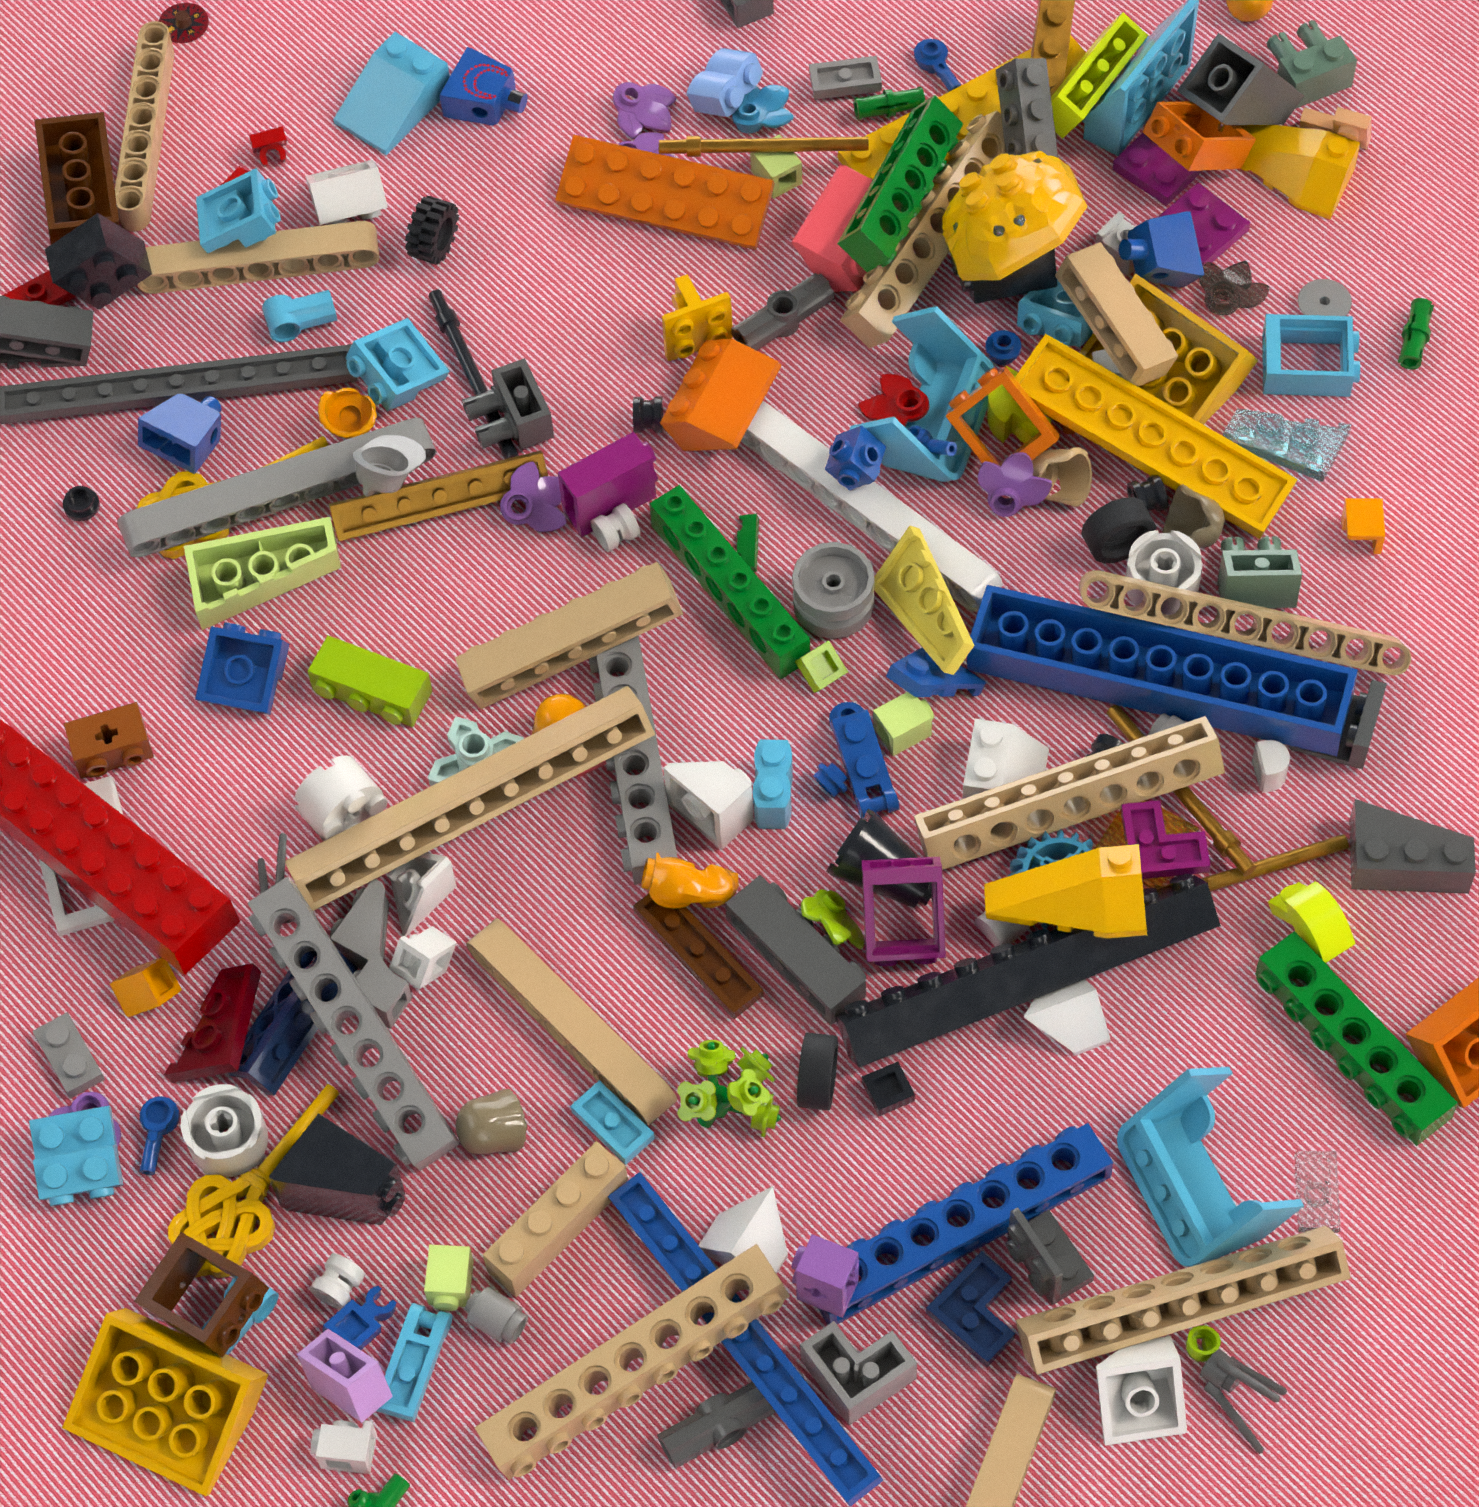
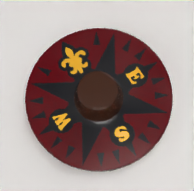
[159,3,209,43]

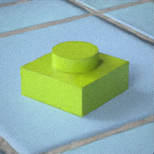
[795,640,848,693]

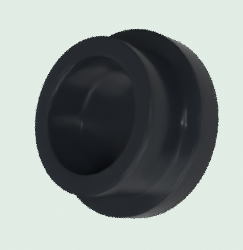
[63,486,100,521]

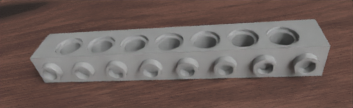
[589,636,678,885]
[247,877,461,1171]

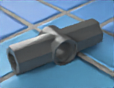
[731,273,835,350]
[657,1382,776,1469]

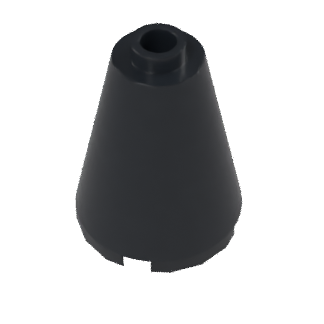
[826,808,932,908]

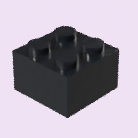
[44,213,152,310]

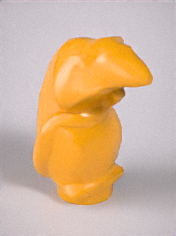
[641,852,739,909]

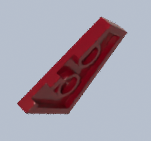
[164,963,261,1083]

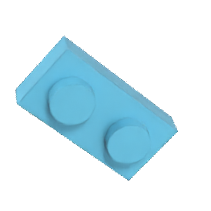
[570,1080,655,1165]

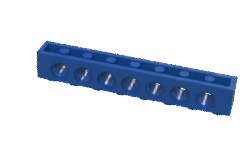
[818,1123,1114,1325]

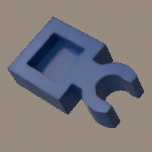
[322,1286,397,1350]

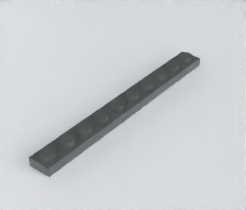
[0,344,358,424]

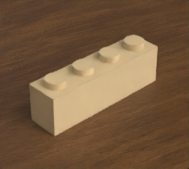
[1055,242,1178,387]
[483,1141,628,1297]

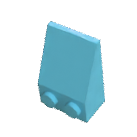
[333,32,450,155]

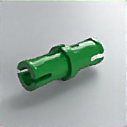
[853,86,925,120]
[1398,298,1434,369]

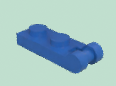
[830,709,900,820]

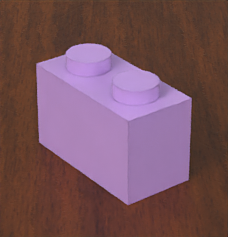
[297,1329,393,1423]

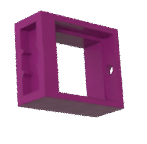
[861,857,946,966]

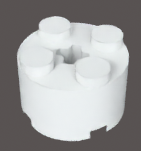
[1126,530,1202,615]
[295,756,388,841]
[181,1084,268,1177]

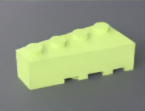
[184,517,341,630]

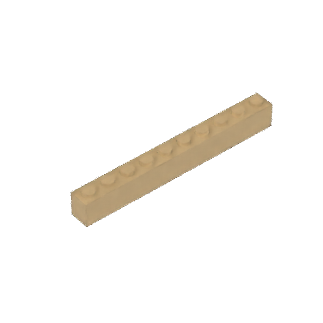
[285,686,655,911]

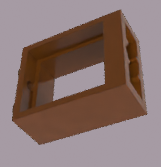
[134,1232,269,1358]

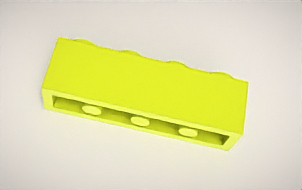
[1051,12,1148,139]

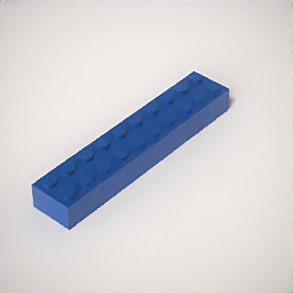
[967,585,1358,756]

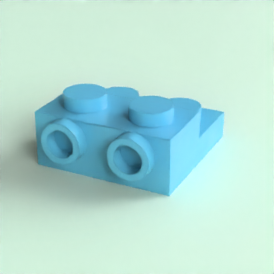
[196,168,281,253]
[1017,271,1093,348]
[345,318,450,412]
[29,1106,124,1206]

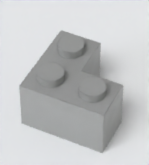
[800,1321,917,1425]

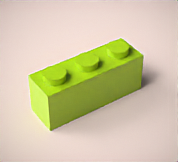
[307,635,432,727]

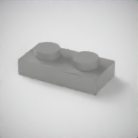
[809,56,882,100]
[32,1012,105,1099]

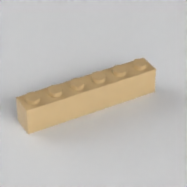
[455,562,683,709]

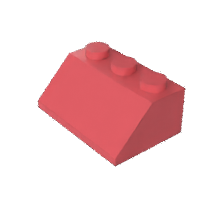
[791,165,872,292]

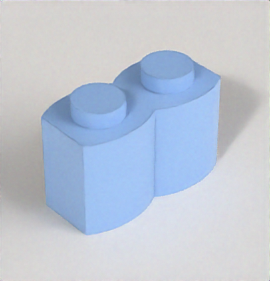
[686,48,763,117]

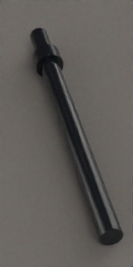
[428,289,519,459]

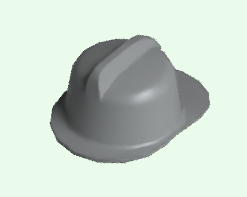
[352,435,426,497]

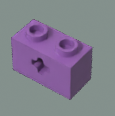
[791,1234,859,1318]

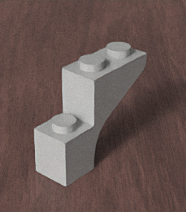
[330,879,412,1029]

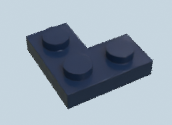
[926,1251,1015,1367]

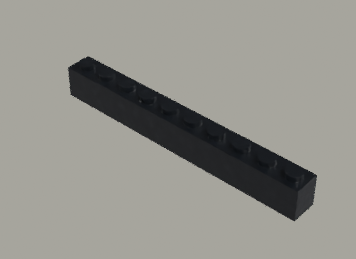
[835,874,1221,1067]

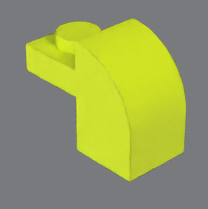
[987,366,1051,443]
[1268,881,1356,963]

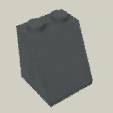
[1177,33,1304,125]

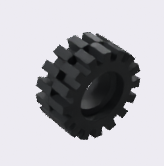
[405,196,459,265]

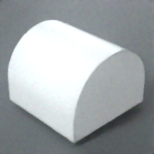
[1252,740,1290,793]
[975,911,1030,947]

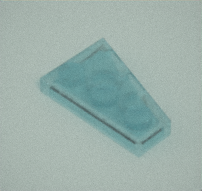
[1223,408,1352,482]

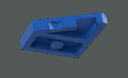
[886,647,986,697]

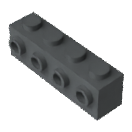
[996,58,1058,158]
[725,875,866,1025]

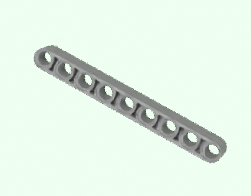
[117,418,437,558]

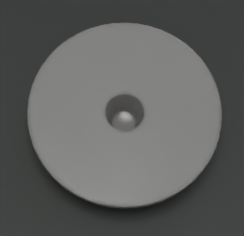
[1298,279,1352,316]

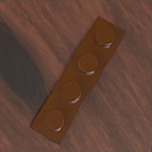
[633,894,764,1019]

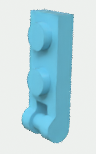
[376,1303,453,1422]

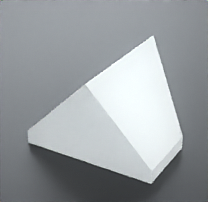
[386,852,457,937]
[1024,979,1110,1056]
[698,1186,788,1274]

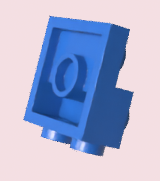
[195,623,290,715]

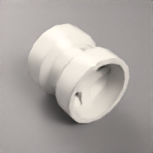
[591,503,641,552]
[309,1253,366,1310]

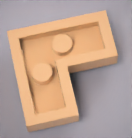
[1300,107,1372,150]

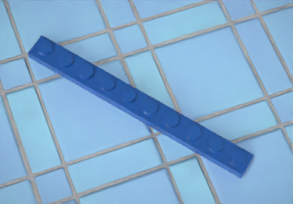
[608,1172,883,1507]

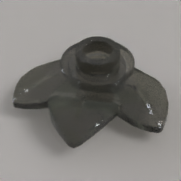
[1199,261,1270,316]

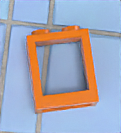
[1142,101,1256,171]
[946,366,1060,466]

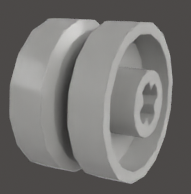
[792,542,875,639]

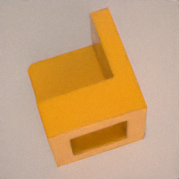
[1341,498,1385,554]
[109,957,182,1017]

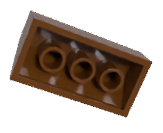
[34,112,120,245]

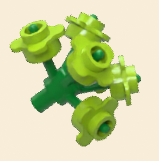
[677,1040,781,1137]

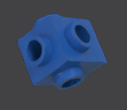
[825,425,887,491]

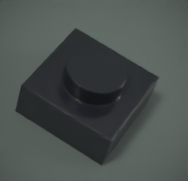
[862,1061,915,1116]

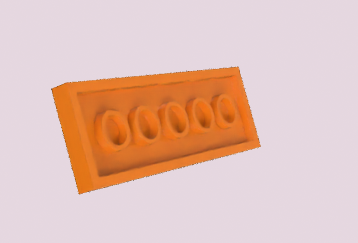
[555,134,775,250]

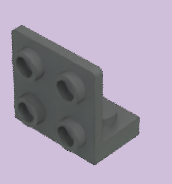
[1289,680,1387,770]
[1006,1207,1094,1305]

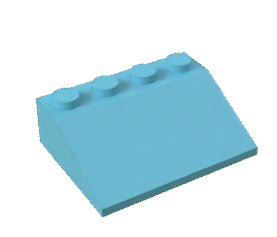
[1082,0,1199,156]

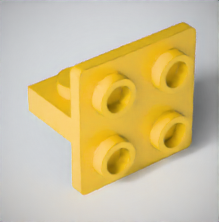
[662,274,733,361]

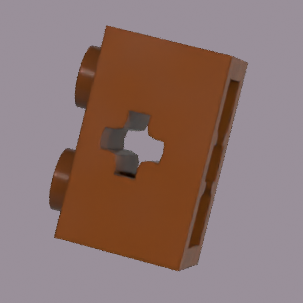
[63,702,154,779]

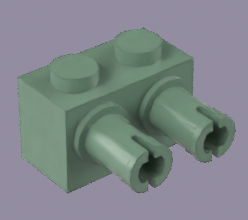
[1266,20,1357,109]
[1217,536,1302,608]

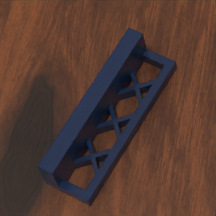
[228,948,358,1096]

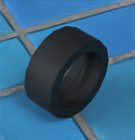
[1081,497,1157,564]
[797,1033,838,1111]

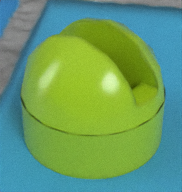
[1186,1325,1221,1362]

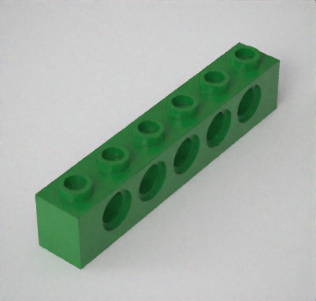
[837,95,963,272]
[649,485,810,680]
[1255,931,1458,1146]

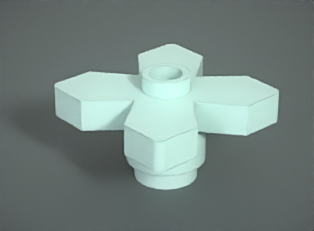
[428,717,524,786]

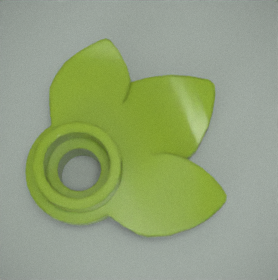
[801,889,865,950]

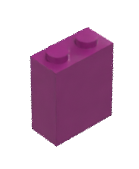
[558,431,658,538]

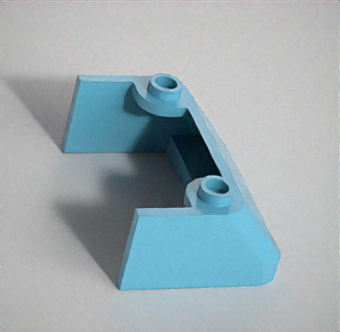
[849,306,994,482]
[1117,1067,1304,1267]

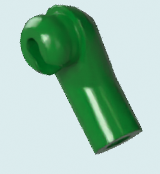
[347,1473,410,1507]

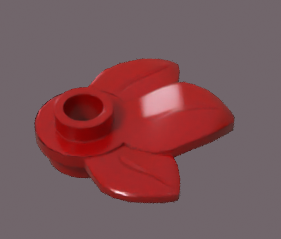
[858,374,930,426]

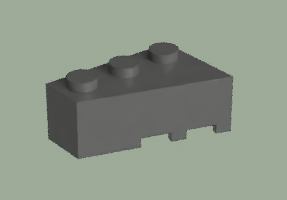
[0,296,94,369]
[1349,799,1476,894]

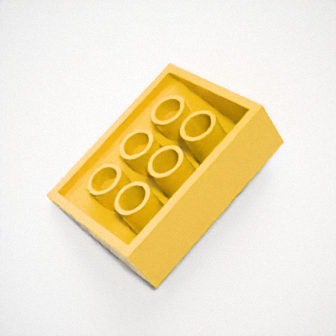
[1079,274,1258,425]
[62,1308,269,1496]

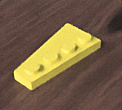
[874,526,975,675]

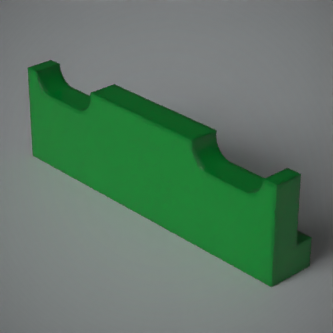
[737,513,759,572]

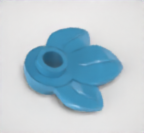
[732,84,794,133]

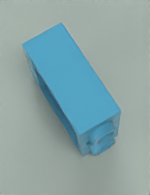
[1262,314,1360,397]

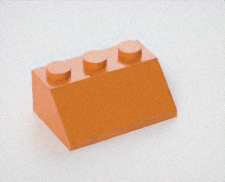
[660,339,782,451]
[1405,977,1479,1108]

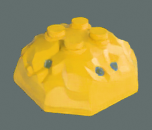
[942,151,1088,281]

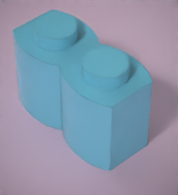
[753,739,793,829]

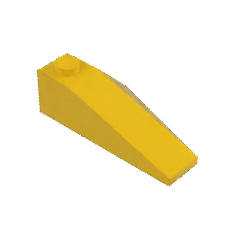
[1221,125,1360,220]
[984,844,1147,939]

